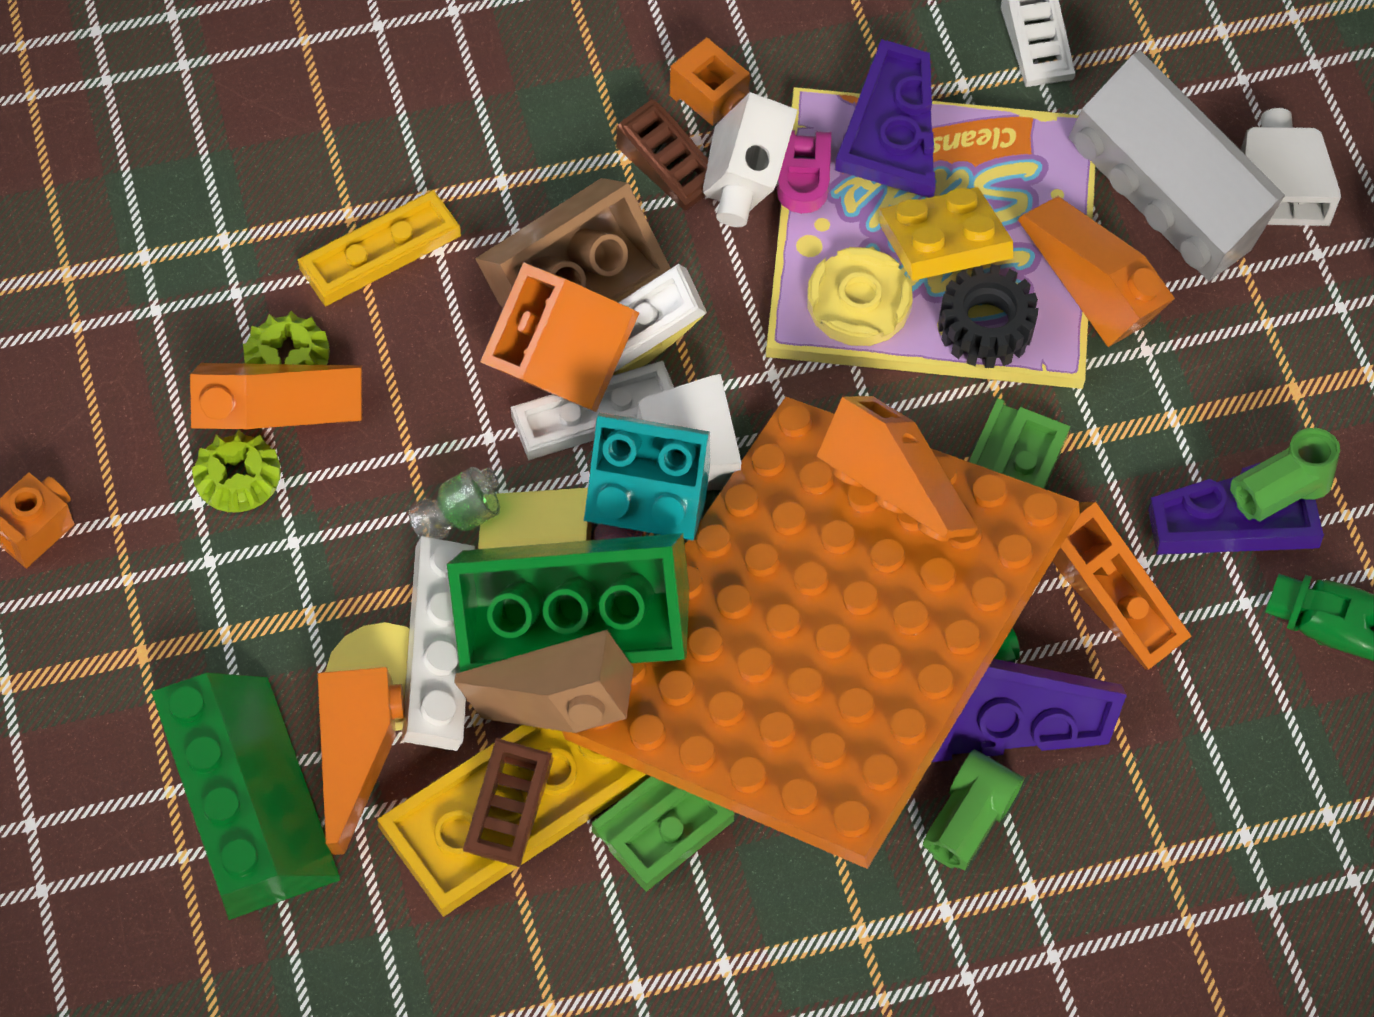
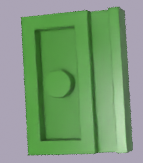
[969,398,1071,489]
[592,776,735,892]

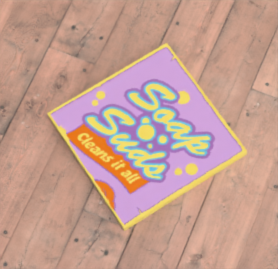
[766,87,1095,389]

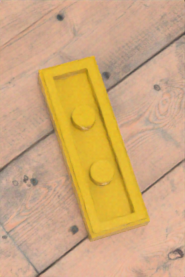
[298,189,461,307]

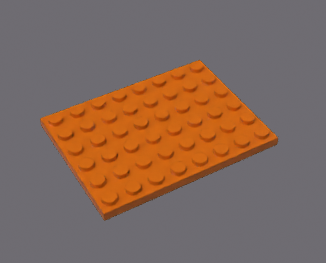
[562,396,1080,869]

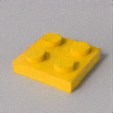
[879,187,1014,281]

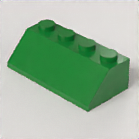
[447,533,689,673]
[151,673,340,920]

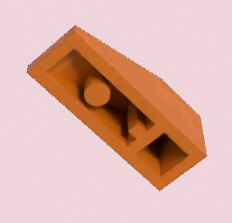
[1018,196,1175,347]
[190,363,362,429]
[1052,502,1191,670]
[318,667,405,855]

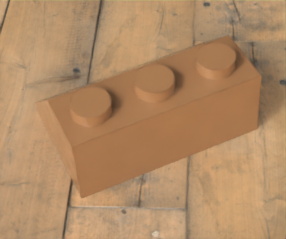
[475,178,671,308]

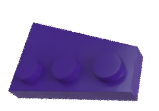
[835,39,936,198]
[1148,463,1324,555]
[932,659,1127,762]

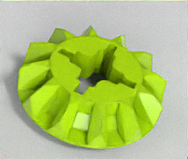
[243,311,330,365]
[192,429,281,513]

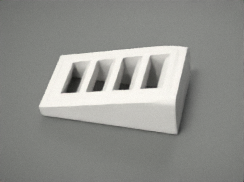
[1001,0,1075,87]

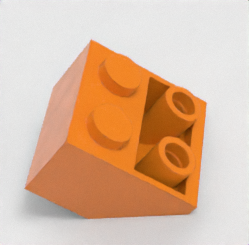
[480,262,639,412]

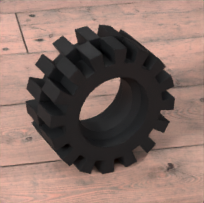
[938,264,1039,368]

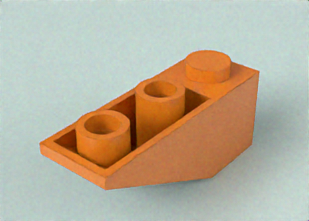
[817,396,978,541]

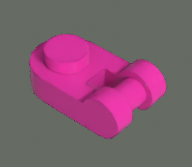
[777,130,831,214]

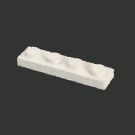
[402,536,475,751]

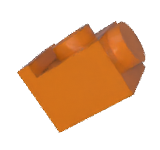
[670,37,750,126]
[0,472,75,569]

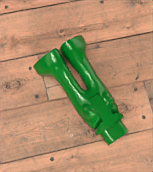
[1265,573,1374,662]

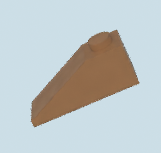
[454,630,634,733]

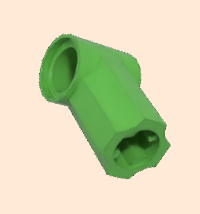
[1230,428,1340,522]
[922,749,1025,870]

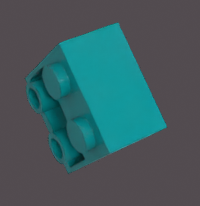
[584,412,710,540]

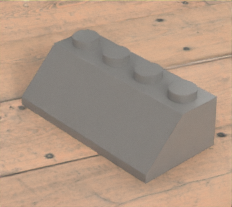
[1068,50,1285,281]

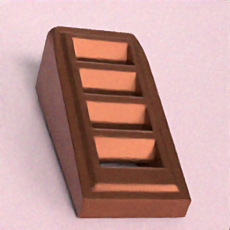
[616,99,708,211]
[463,738,554,867]

